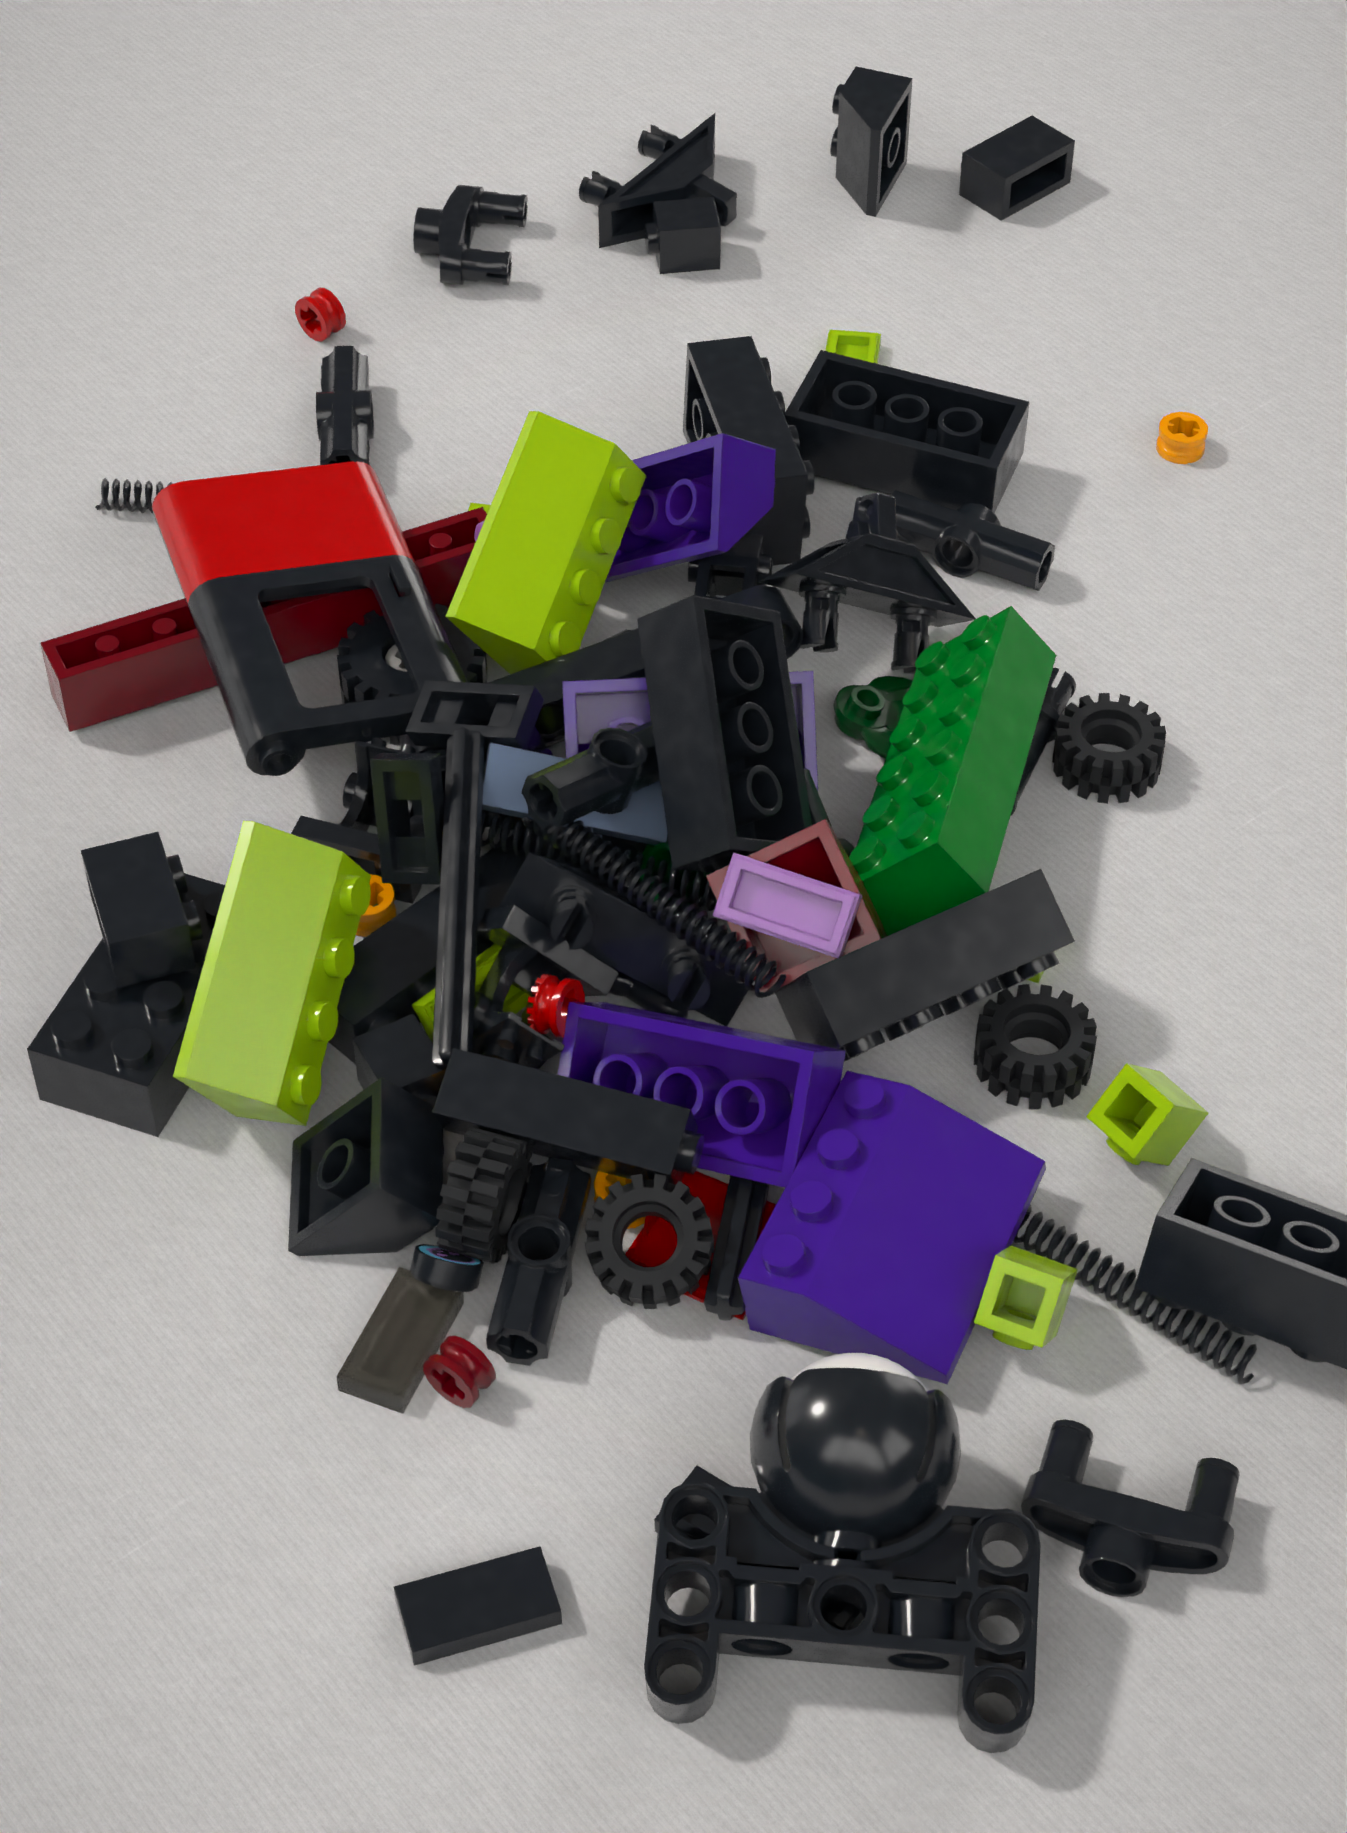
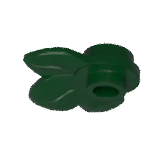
[833,676,912,759]

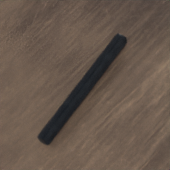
[432,727,485,1070]

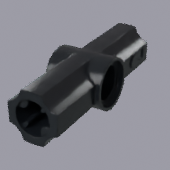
[316,346,374,465]
[891,490,1055,591]
[521,721,659,829]
[486,1157,591,1366]

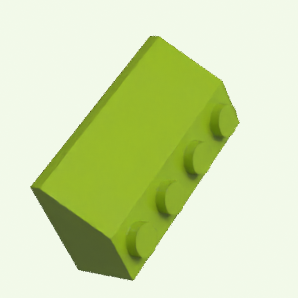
[445,411,646,674]
[173,820,371,1126]

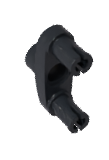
[413,185,528,285]
[1021,1419,1240,1597]

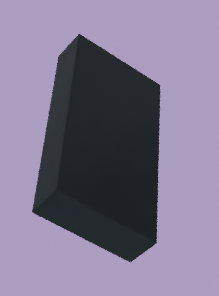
[394,1546,562,1666]

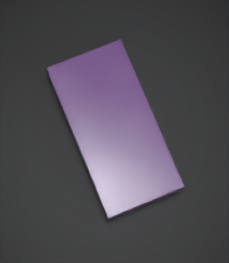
[712,852,862,958]

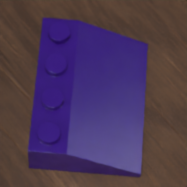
[738,1070,1046,1385]

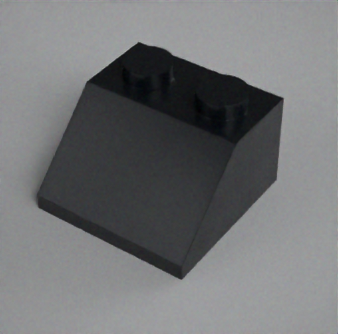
[830,66,913,217]
[288,1077,444,1256]

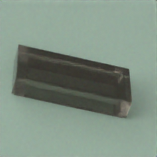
[336,1267,464,1414]

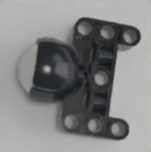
[644,1353,1041,1753]

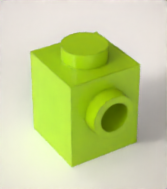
[1086,1063,1209,1166]
[974,1245,1078,1350]

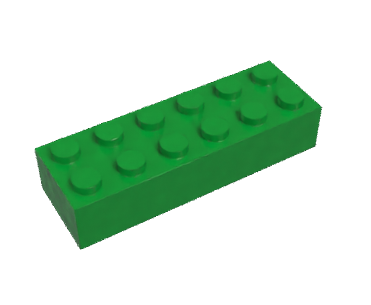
[849,606,1057,936]

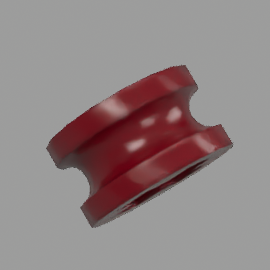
[423,1335,496,1408]

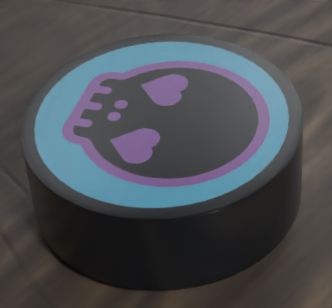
[410,1244,484,1292]

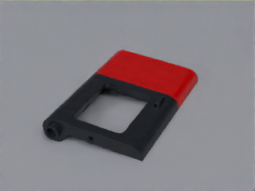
[152,461,468,776]

